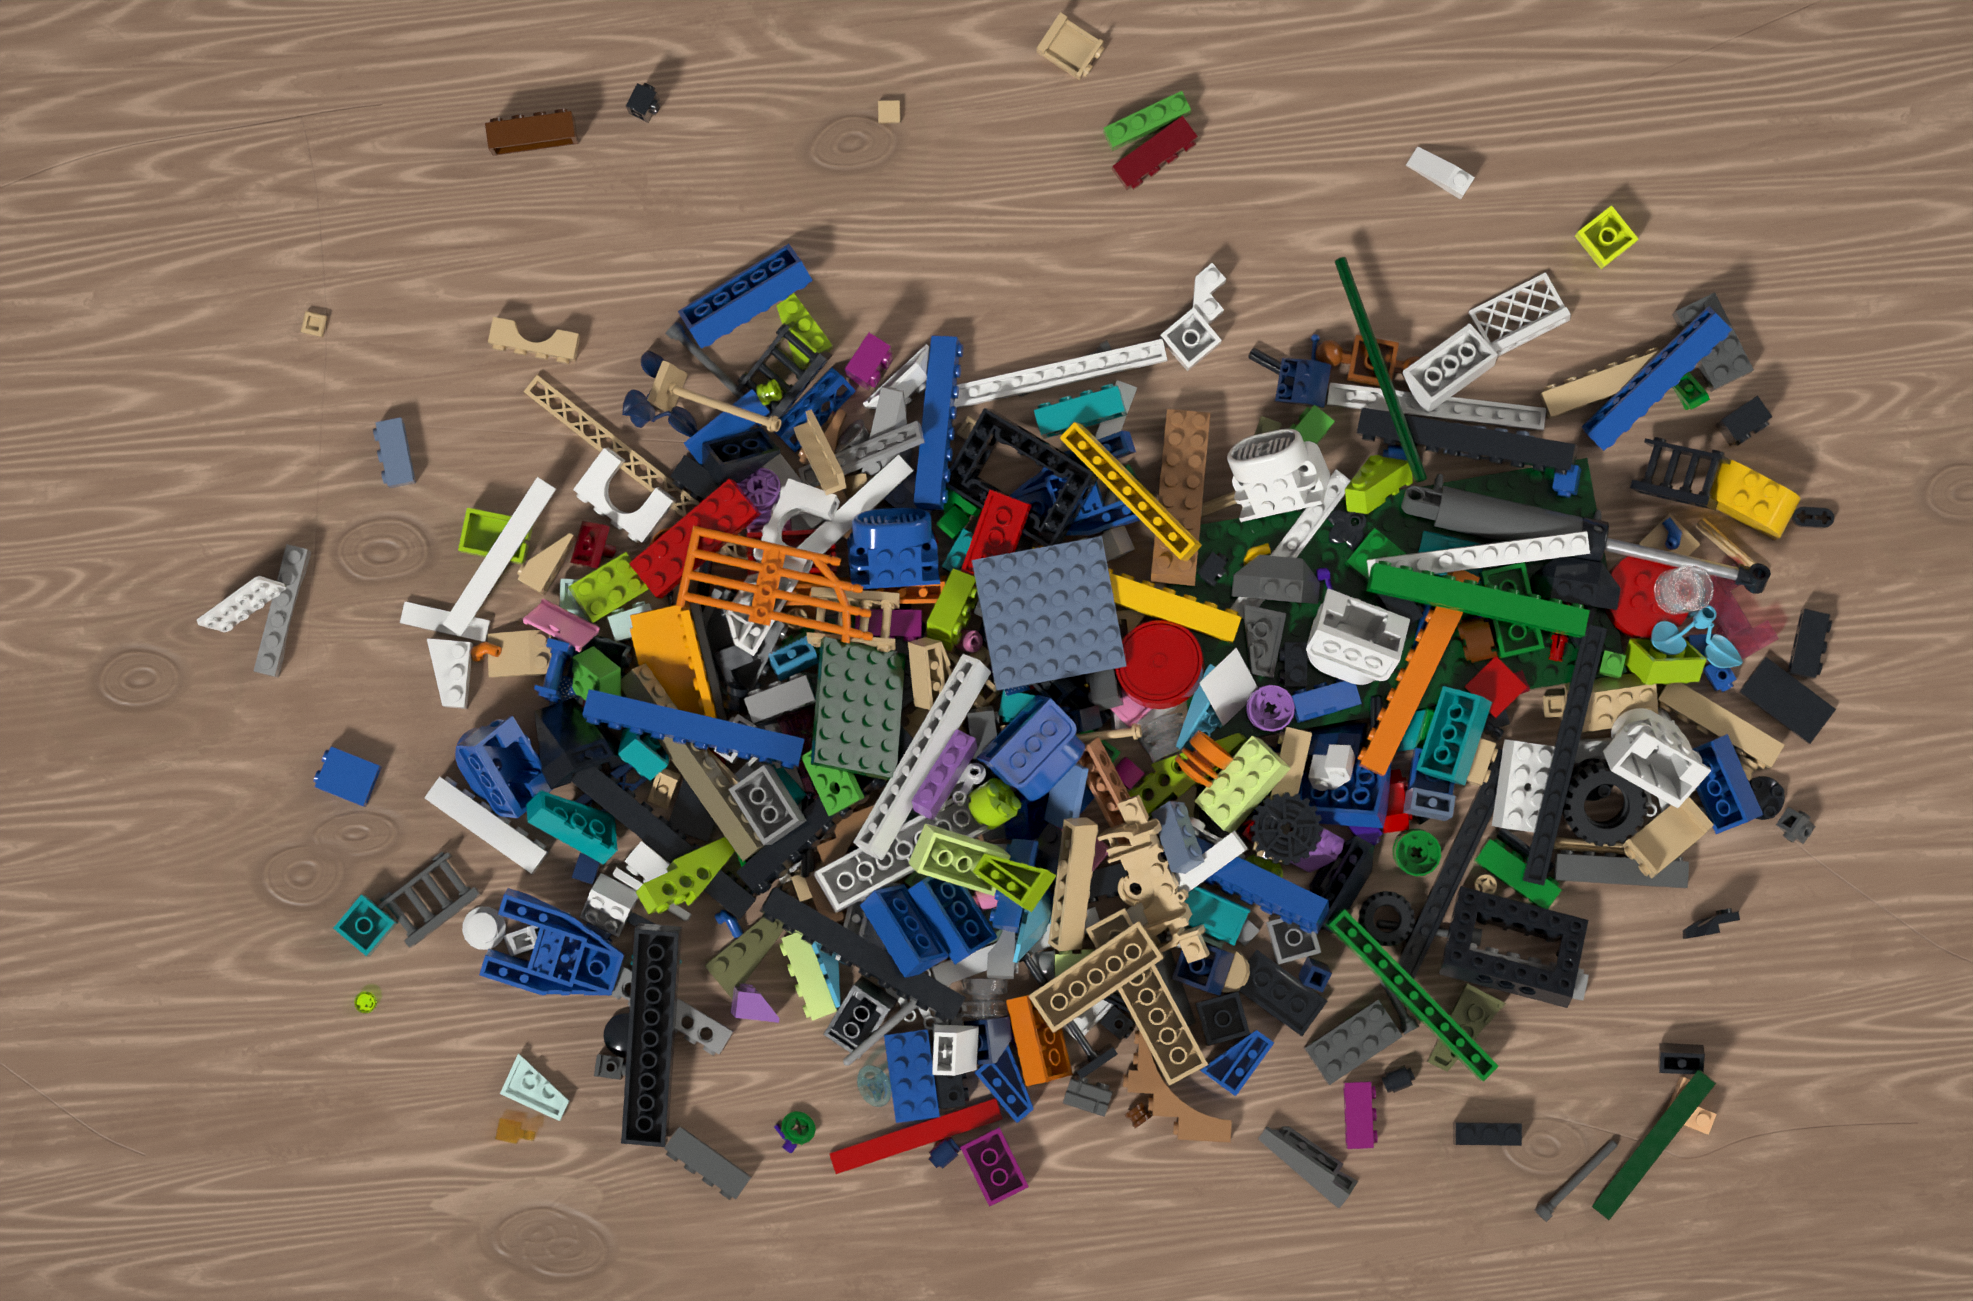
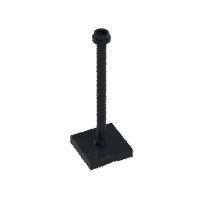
[1019,951,1118,1079]

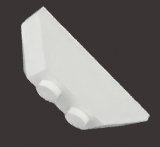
[863,344,930,409]
[725,573,799,656]

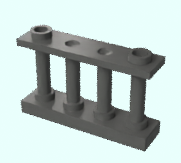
[378,852,482,948]

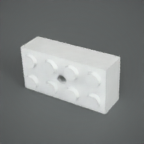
[1492,739,1554,832]

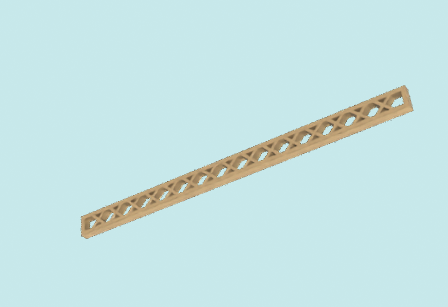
[524,375,798,607]

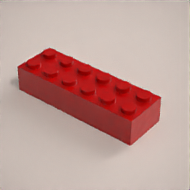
[629,479,761,598]

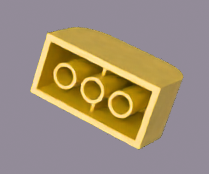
[1710,459,1801,540]

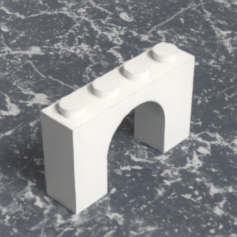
[573,447,677,543]
[753,479,840,573]

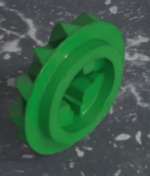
[781,1111,816,1146]

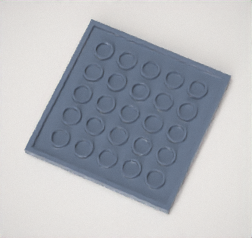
[972,536,1126,691]

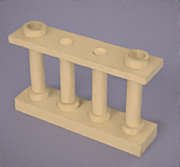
[807,587,900,652]

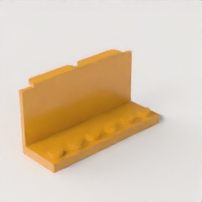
[630,602,718,719]

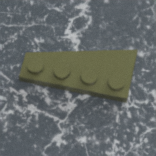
[705,918,784,999]
[1426,983,1506,1072]

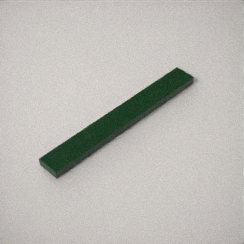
[1592,1069,1717,1220]

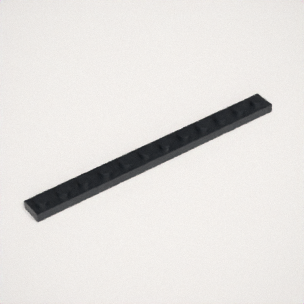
[1522,624,1607,886]
[1397,748,1503,979]

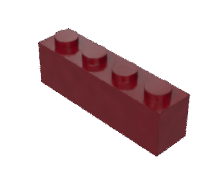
[1112,116,1198,190]

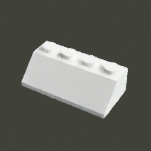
[1403,323,1498,413]

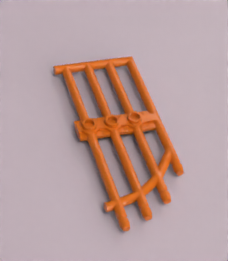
[676,526,873,644]

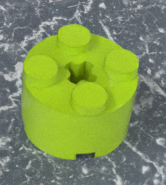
[968,778,1021,830]

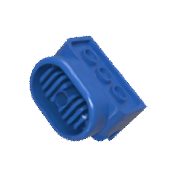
[847,508,940,589]
[976,695,1085,801]
[455,716,553,818]

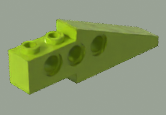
[1128,733,1248,820]
[636,837,735,914]

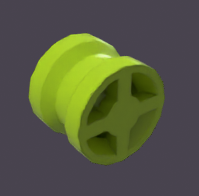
[756,379,782,406]

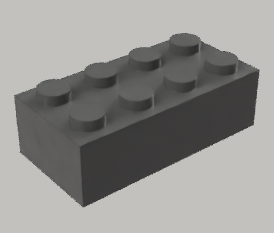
[1672,292,1754,392]
[1304,999,1403,1085]

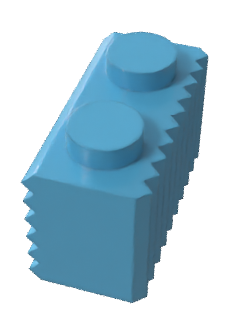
[768,636,819,681]

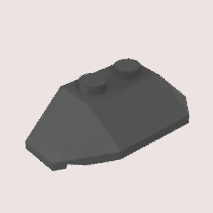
[1231,555,1320,604]

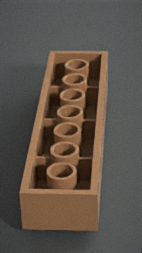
[1151,409,1210,586]

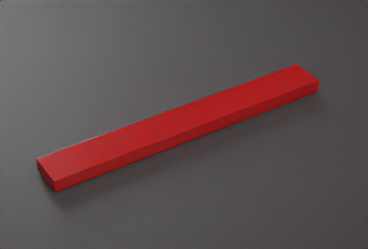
[829,1098,1003,1174]

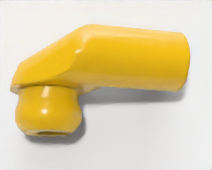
[1243,543,1271,566]

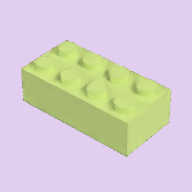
[1195,736,1291,833]
[909,823,1011,896]

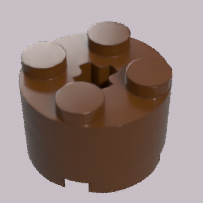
[1457,616,1498,663]

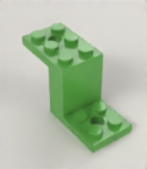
[801,706,864,816]

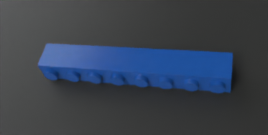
[1582,306,1732,451]
[914,336,963,510]

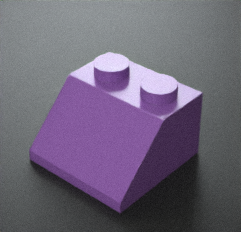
[1290,828,1345,873]
[731,983,779,1023]

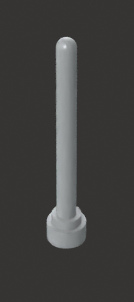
[843,998,919,1066]

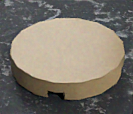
[1222,949,1250,994]

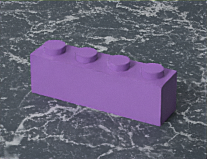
[912,729,978,821]

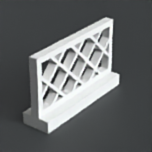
[1468,272,1571,357]

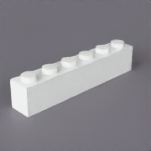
[425,776,549,874]

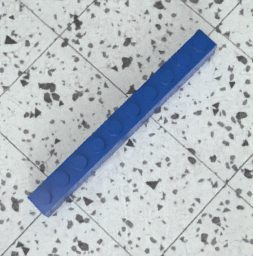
[583,689,805,769]

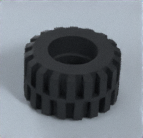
[1358,891,1415,946]

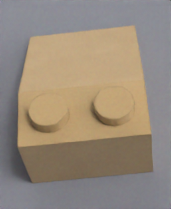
[517,533,577,596]
[487,630,553,678]

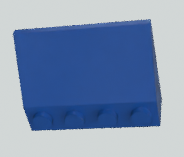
[1298,761,1392,828]

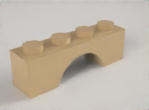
[488,317,580,364]

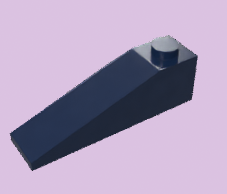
[1276,722,1367,765]

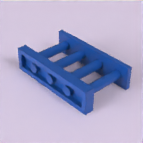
[534,638,574,703]

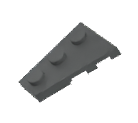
[1243,604,1286,678]

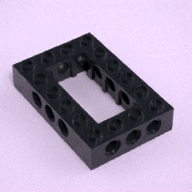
[946,408,1099,546]
[1439,886,1589,1008]

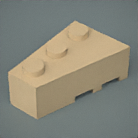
[908,637,952,710]

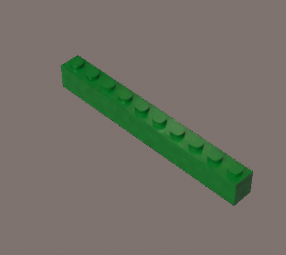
[1366,561,1590,638]
[1326,909,1499,1082]

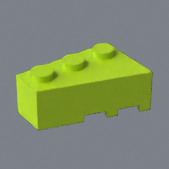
[777,293,834,369]
[1345,455,1413,514]
[972,854,1057,912]

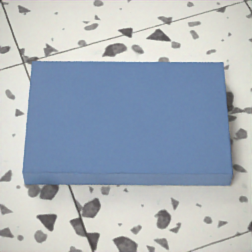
[1044,763,1088,829]

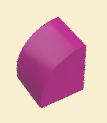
[1115,757,1145,790]

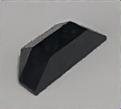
[1531,557,1621,610]
[1309,836,1374,921]

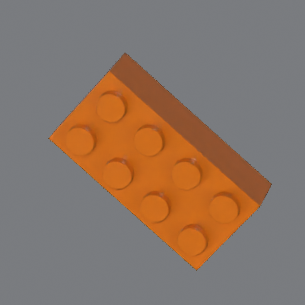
[1006,994,1073,1086]

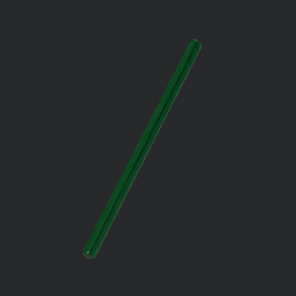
[1335,257,1427,483]

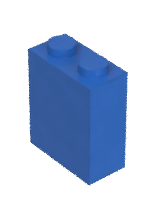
[313,747,382,807]

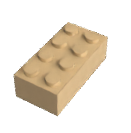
[1564,673,1658,733]

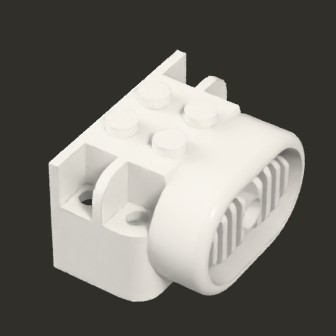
[1227,429,1330,522]
[1306,588,1410,685]
[1603,708,1711,808]

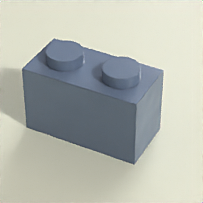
[1403,787,1456,821]

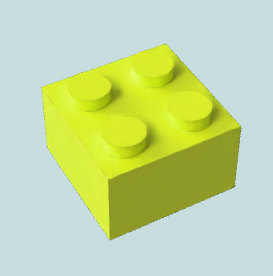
[1575,205,1639,270]

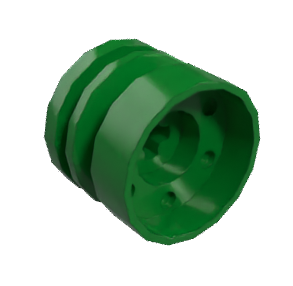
[1392,828,1441,876]

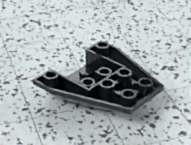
[534,698,628,790]

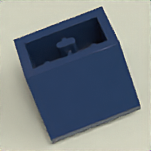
[1275,358,1331,408]

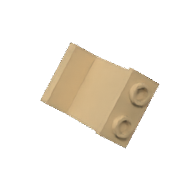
[1623,797,1714,879]

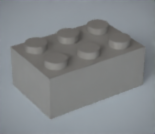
[744,673,816,725]
[728,765,807,845]

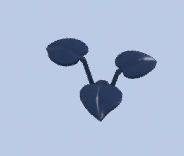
[622,351,698,437]

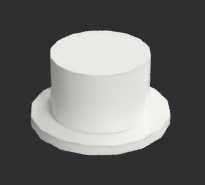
[462,906,506,950]

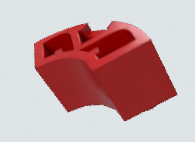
[1382,769,1412,833]

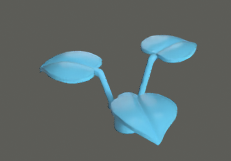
[1651,580,1743,668]

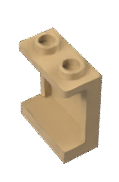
[1036,12,1105,80]

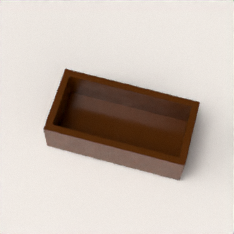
[485,109,579,156]

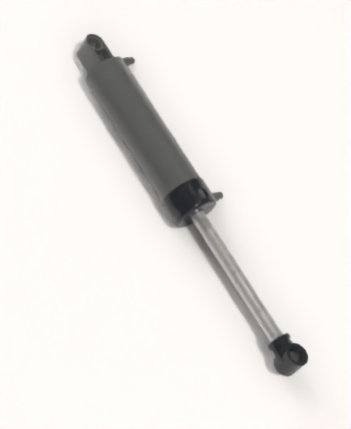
[1401,474,1771,594]

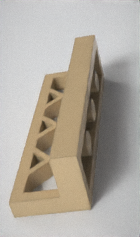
[793,409,846,496]

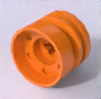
[1175,730,1234,788]

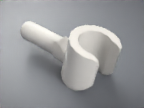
[779,861,801,884]

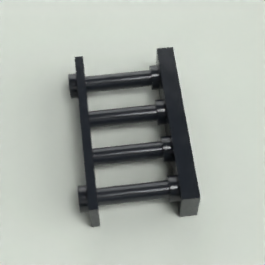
[735,321,832,419]
[1630,437,1731,511]

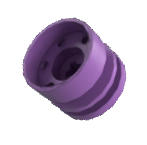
[737,468,781,525]
[1246,685,1295,731]

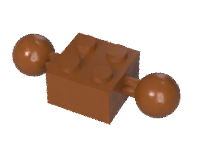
[1316,335,1422,387]

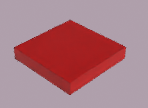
[1465,657,1527,718]

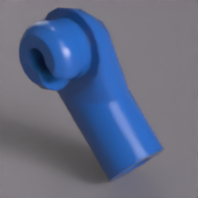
[1662,517,1682,550]

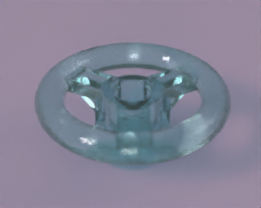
[857,1065,891,1107]

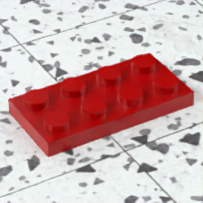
[961,490,1031,577]

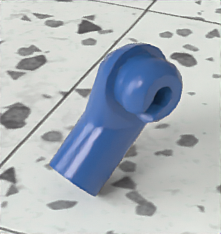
[715,910,743,938]

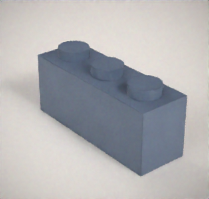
[373,417,416,488]
[1151,801,1204,874]

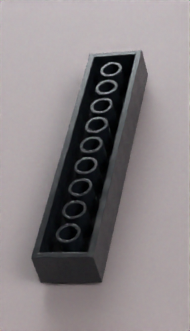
[621,923,682,1147]

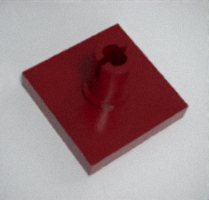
[570,521,616,569]

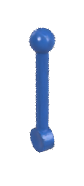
[1311,334,1320,360]

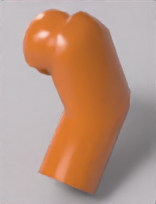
[471,642,502,662]

